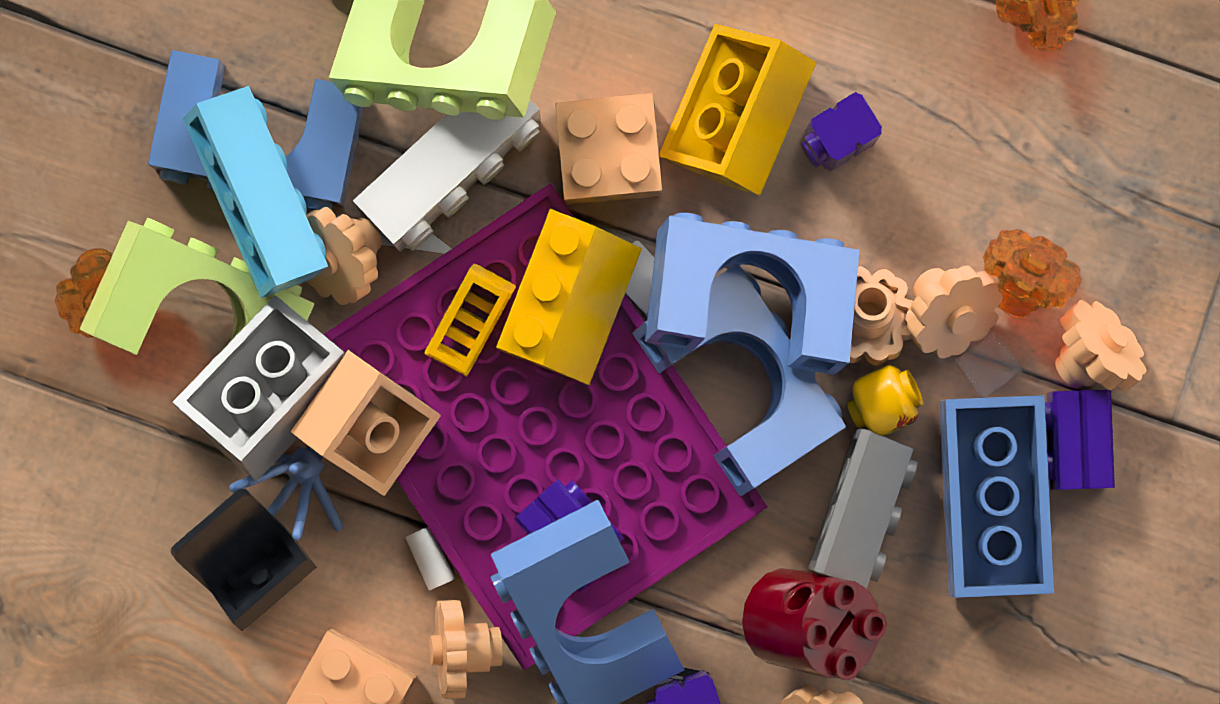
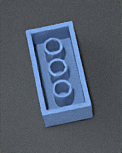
[939,395,1054,598]

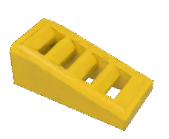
[424,264,516,377]

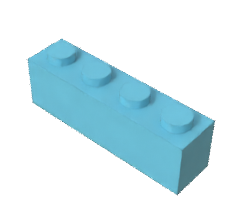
[182,86,328,298]

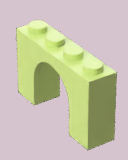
[329,0,556,120]
[80,218,315,355]

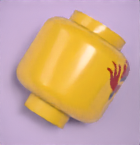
[847,365,924,436]

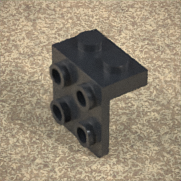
[171,489,317,632]

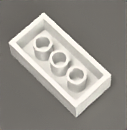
[353,100,541,252]

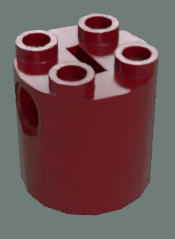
[742,568,887,680]

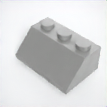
[173,295,345,482]
[807,429,918,589]

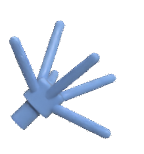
[229,446,343,541]

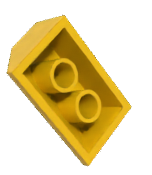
[659,24,817,196]
[496,209,642,385]

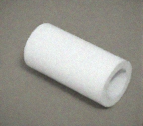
[405,527,455,591]

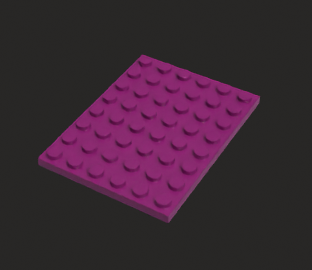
[323,183,768,670]

